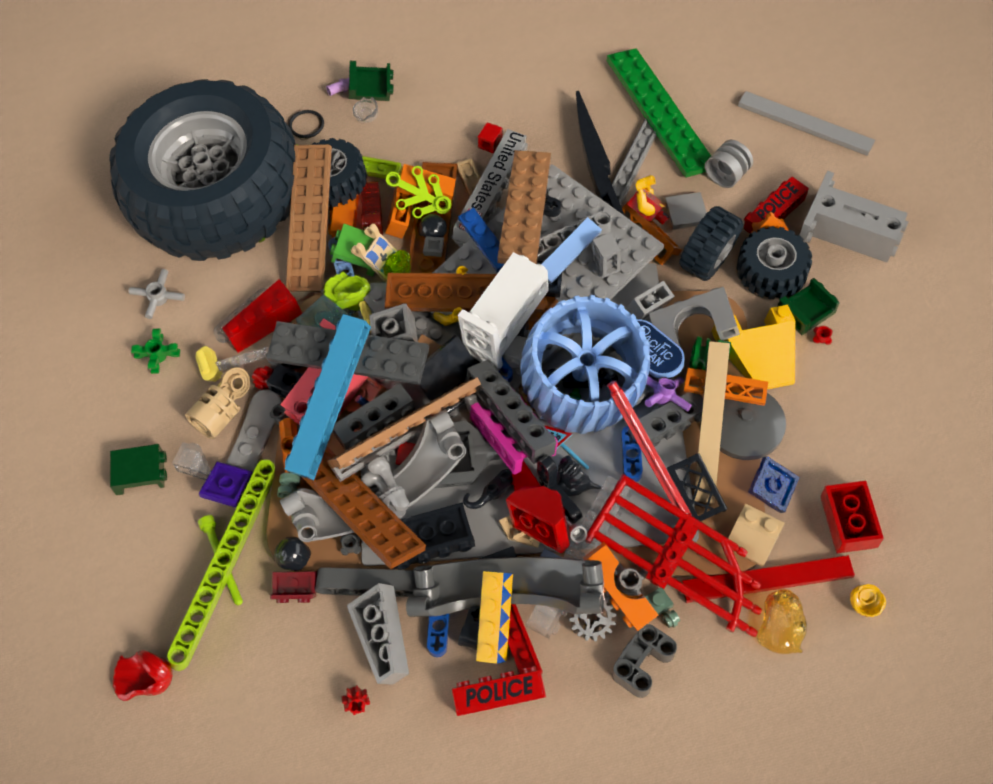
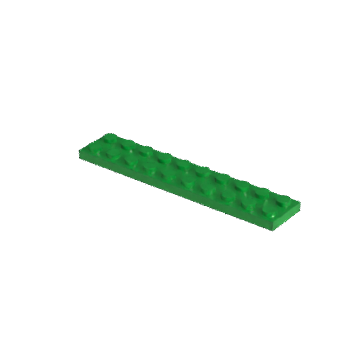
[606,48,711,178]

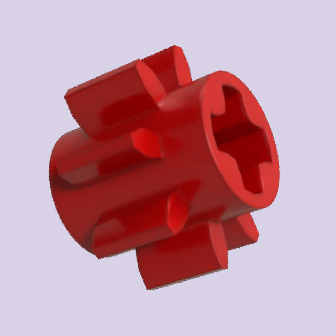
[252,365,274,390]
[341,685,370,715]

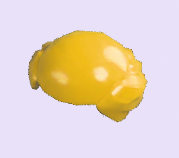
[850,584,886,617]

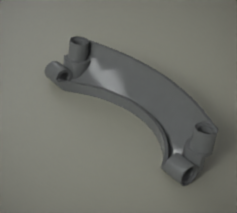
[406,557,604,617]

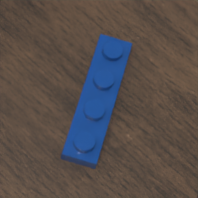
[458,208,504,273]

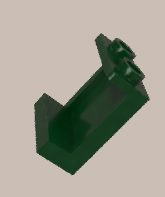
[349,60,394,101]
[777,278,840,335]
[110,444,167,495]

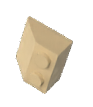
[728,504,785,567]

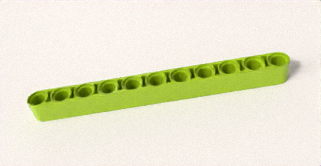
[167,459,275,671]

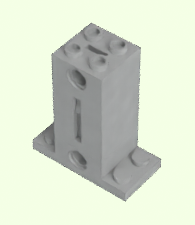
[800,171,909,263]

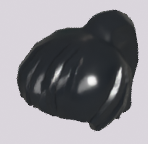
[558,455,602,497]

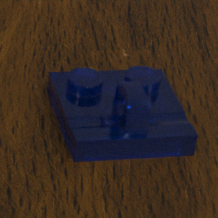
[748,456,800,513]

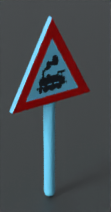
[544,425,589,469]

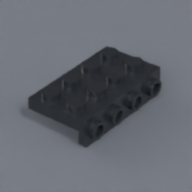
[393,502,475,570]

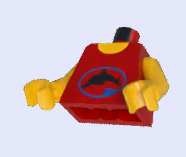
[627,175,669,225]

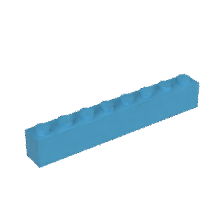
[284,314,371,480]

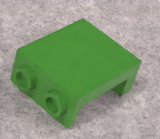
[330,224,386,277]

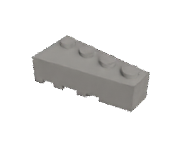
[347,583,409,685]

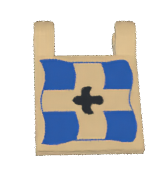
[351,224,405,282]

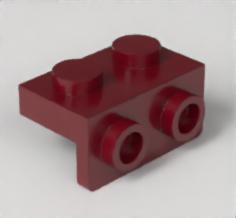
[270,571,316,603]

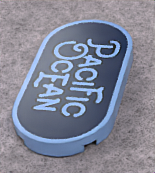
[637,319,685,378]

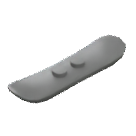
[226,390,281,472]

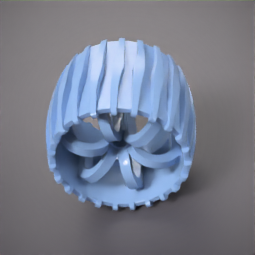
[520,295,650,434]

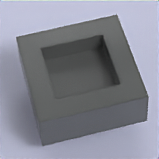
[423,236,444,257]

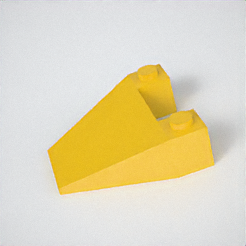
[712,305,795,390]

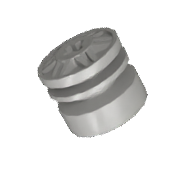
[705,139,753,188]

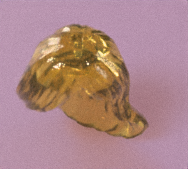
[757,589,807,654]

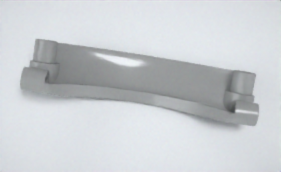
[280,409,466,542]

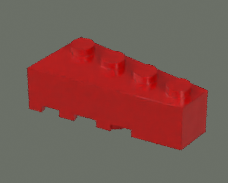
[222,279,303,353]

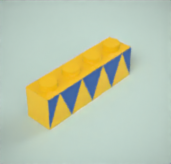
[476,571,513,663]

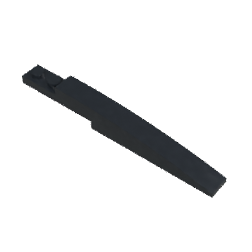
[576,90,625,216]

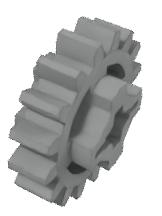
[569,598,617,641]

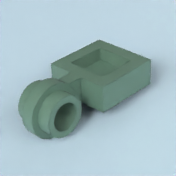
[645,588,680,628]

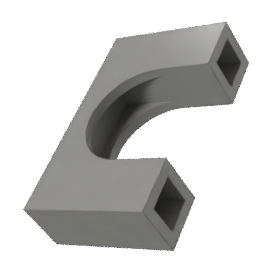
[649,287,740,349]

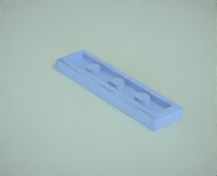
[541,217,602,284]

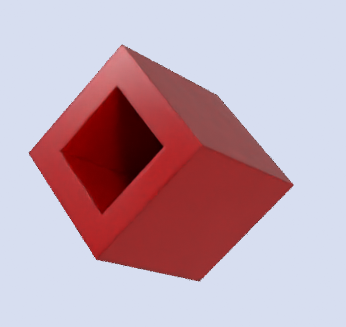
[478,122,503,154]

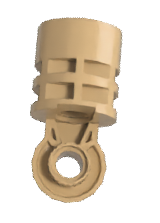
[185,367,250,439]

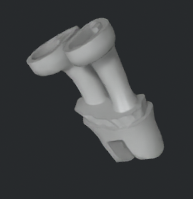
[361,457,410,519]

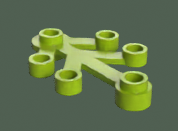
[385,166,451,219]

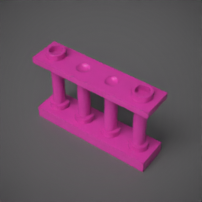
[470,387,558,474]

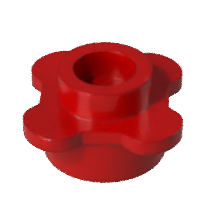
[813,326,833,345]

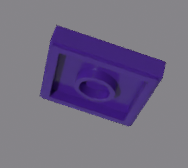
[199,462,253,508]

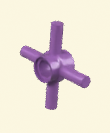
[645,376,692,411]

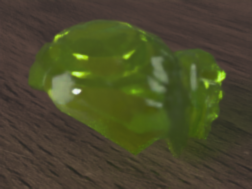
[382,250,411,277]

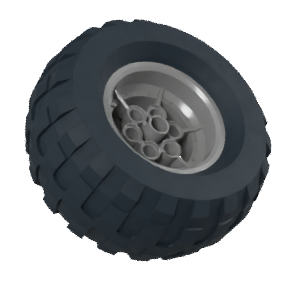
[109,79,296,261]

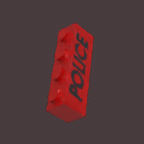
[743,177,809,234]
[452,666,546,716]

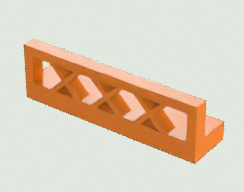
[622,201,682,265]
[684,368,768,406]

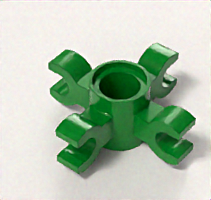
[131,328,181,374]

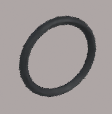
[288,110,324,138]

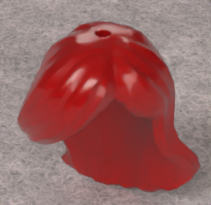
[113,650,173,701]

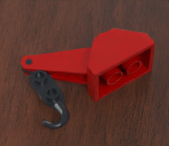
[463,459,570,554]

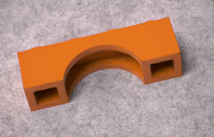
[583,542,658,631]

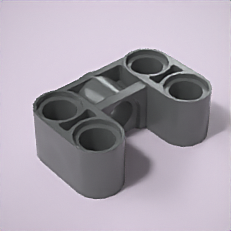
[612,624,677,698]

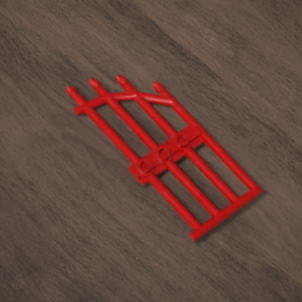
[584,474,762,637]

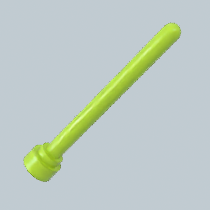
[198,515,243,606]

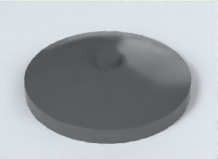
[720,392,786,460]

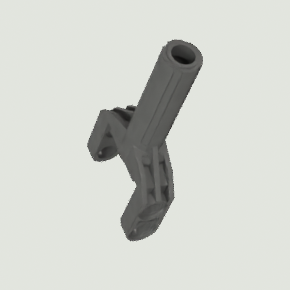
[434,421,522,488]

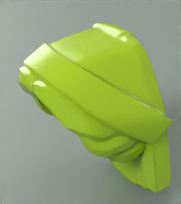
[323,272,371,311]

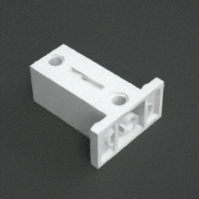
[458,252,549,370]

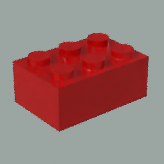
[820,481,884,554]

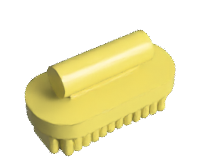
[196,346,223,382]

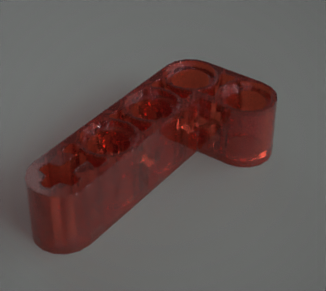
[361,181,383,236]

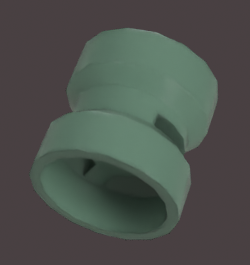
[277,473,300,498]

